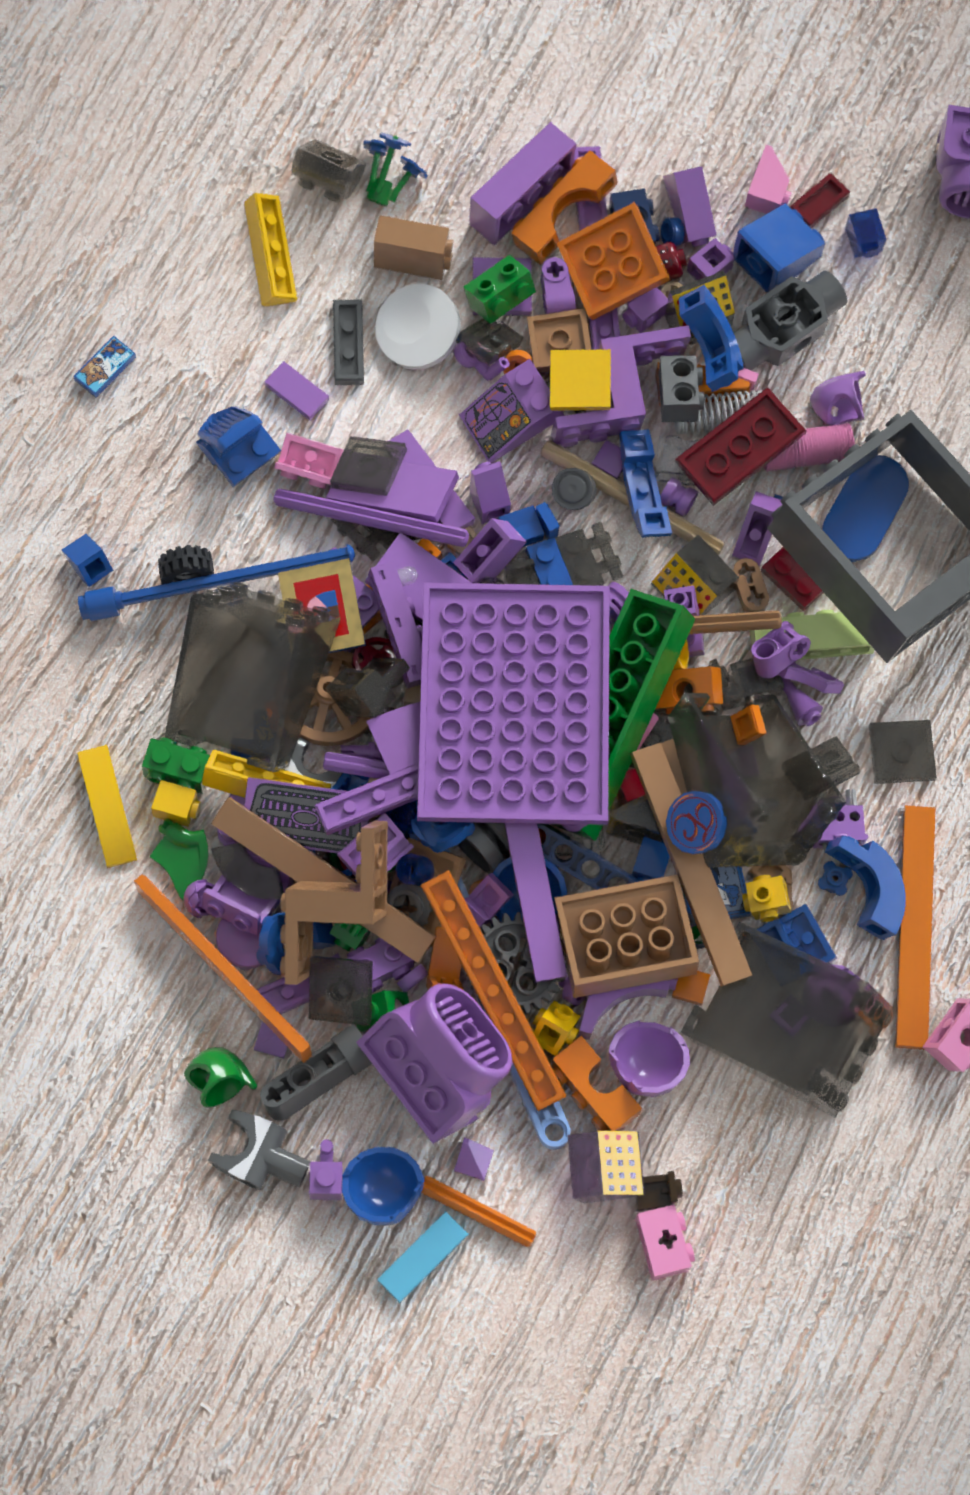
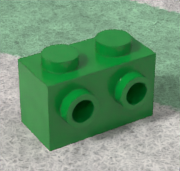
[463,255,536,324]
[141,737,210,794]

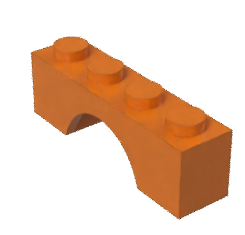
[511,150,618,265]

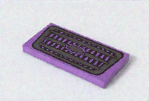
[244,777,369,854]

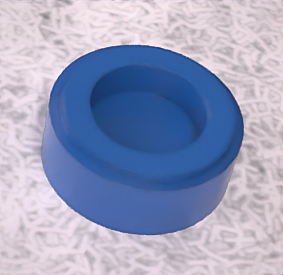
[660,217,684,247]

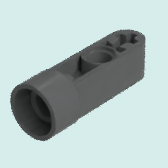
[260,1024,372,1121]

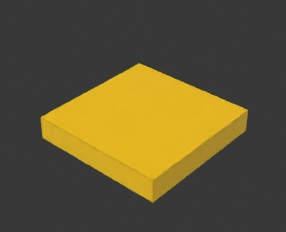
[550,349,611,411]

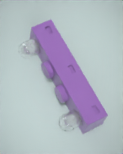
[368,561,423,689]

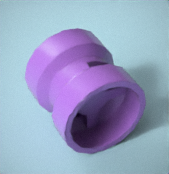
[660,477,699,517]

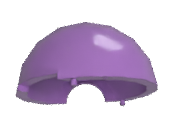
[609,1020,690,1097]

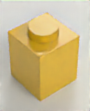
[151,780,201,827]

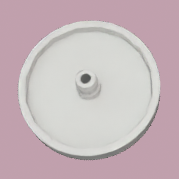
[375,284,461,370]

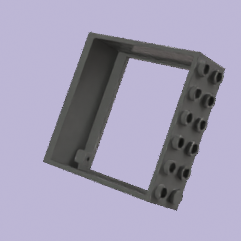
[767,410,970,663]

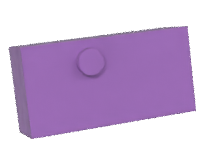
[469,122,576,246]

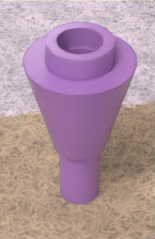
[777,677,823,726]

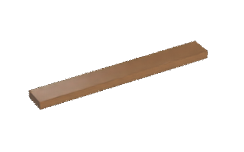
[630,743,752,987]
[211,797,437,963]

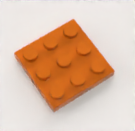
[557,202,670,320]

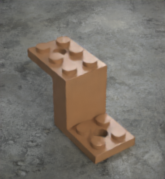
[280,821,388,985]

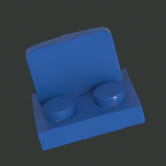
[196,406,281,487]

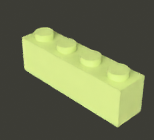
[750,610,875,660]

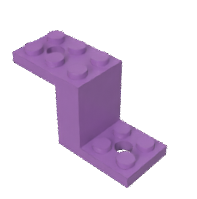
[551,325,691,447]

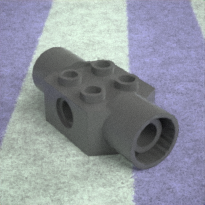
[734,270,847,371]

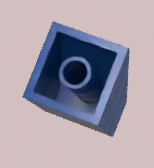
[733,203,825,293]

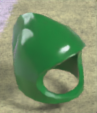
[184,1047,258,1108]

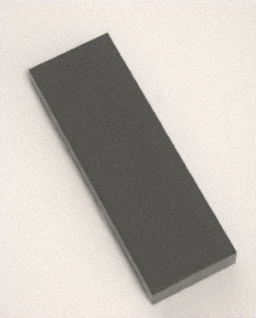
[333,300,364,385]

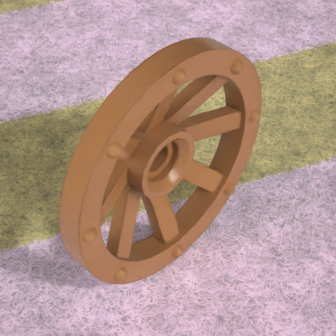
[275,650,380,746]

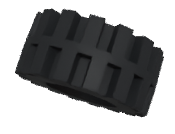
[158,545,214,585]

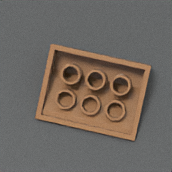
[554,874,699,998]

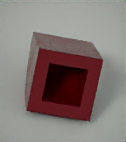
[616,769,645,811]

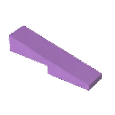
[383,429,475,529]

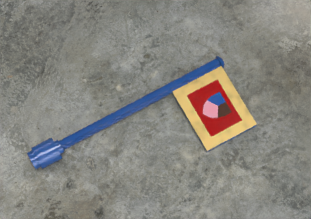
[78,544,366,660]

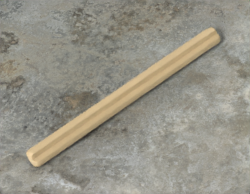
[541,440,724,557]

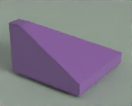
[254,1021,293,1059]
[454,1138,494,1181]

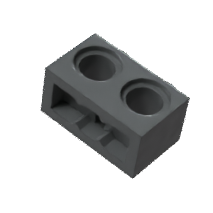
[659,355,705,422]

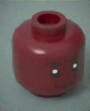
[656,242,688,283]

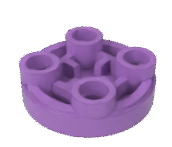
[216,919,262,971]

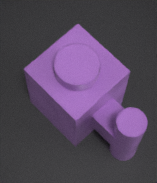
[309,1139,343,1200]

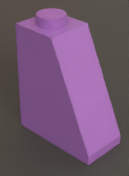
[663,166,717,247]

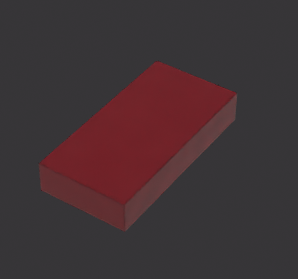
[790,172,851,228]

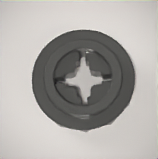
[387,884,432,926]

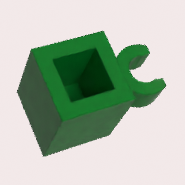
[329,923,371,952]

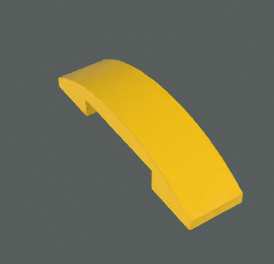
[77,745,138,868]

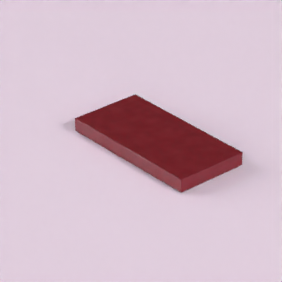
[675,387,806,506]

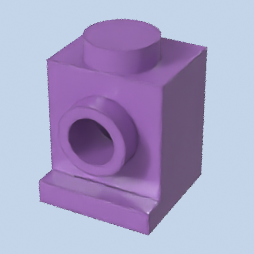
[687,238,735,289]
[622,287,670,333]

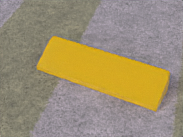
[244,192,297,306]
[202,749,331,798]

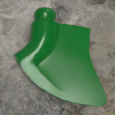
[150,818,209,901]

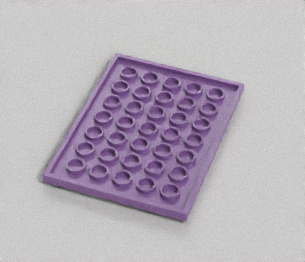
[417,583,610,825]

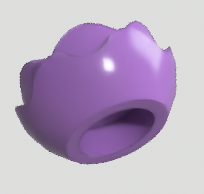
[183,879,214,918]

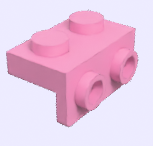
[274,433,345,489]

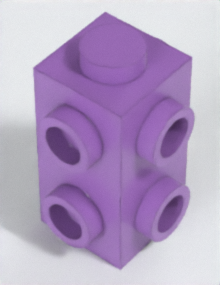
[344,937,414,995]

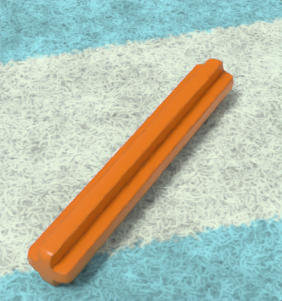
[421,1176,536,1247]

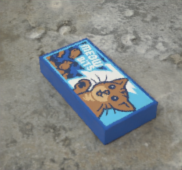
[73,335,136,398]

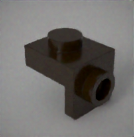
[634,1171,683,1211]

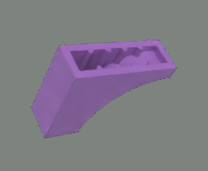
[578,978,678,1040]

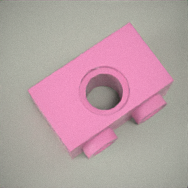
[923,998,970,1072]

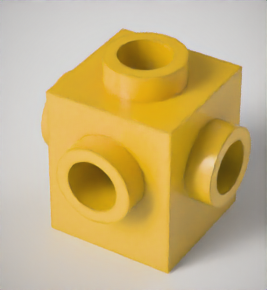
[742,875,792,922]
[532,1000,581,1056]

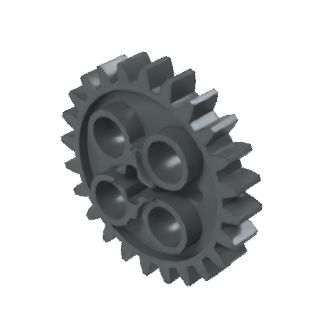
[465,912,566,1015]

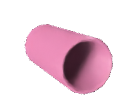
[764,423,855,472]

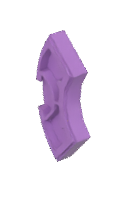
[778,661,844,694]

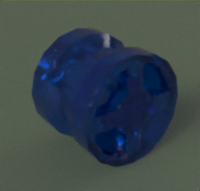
[396,853,435,886]

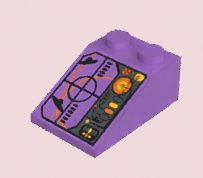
[459,359,565,463]

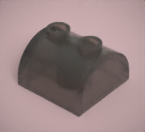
[291,139,367,202]

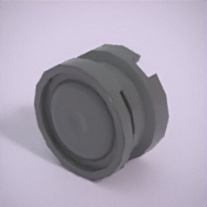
[552,468,596,510]

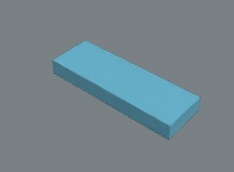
[377,1212,468,1303]

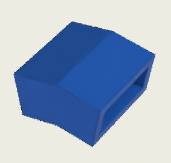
[496,505,544,548]

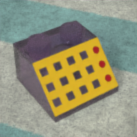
[567,1131,645,1203]

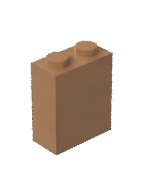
[374,215,454,280]

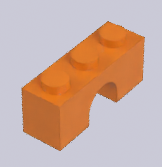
[551,1035,642,1131]

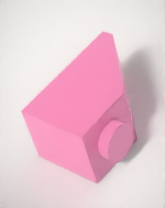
[744,145,792,214]

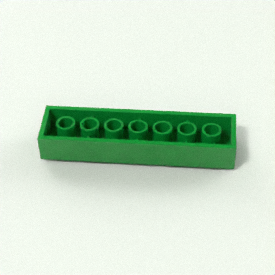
[550,589,696,841]

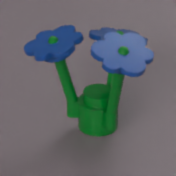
[363,133,428,207]

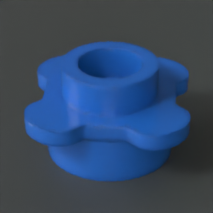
[818,861,853,896]

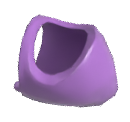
[810,371,866,426]

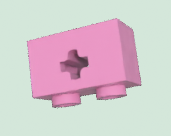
[635,1204,695,1281]

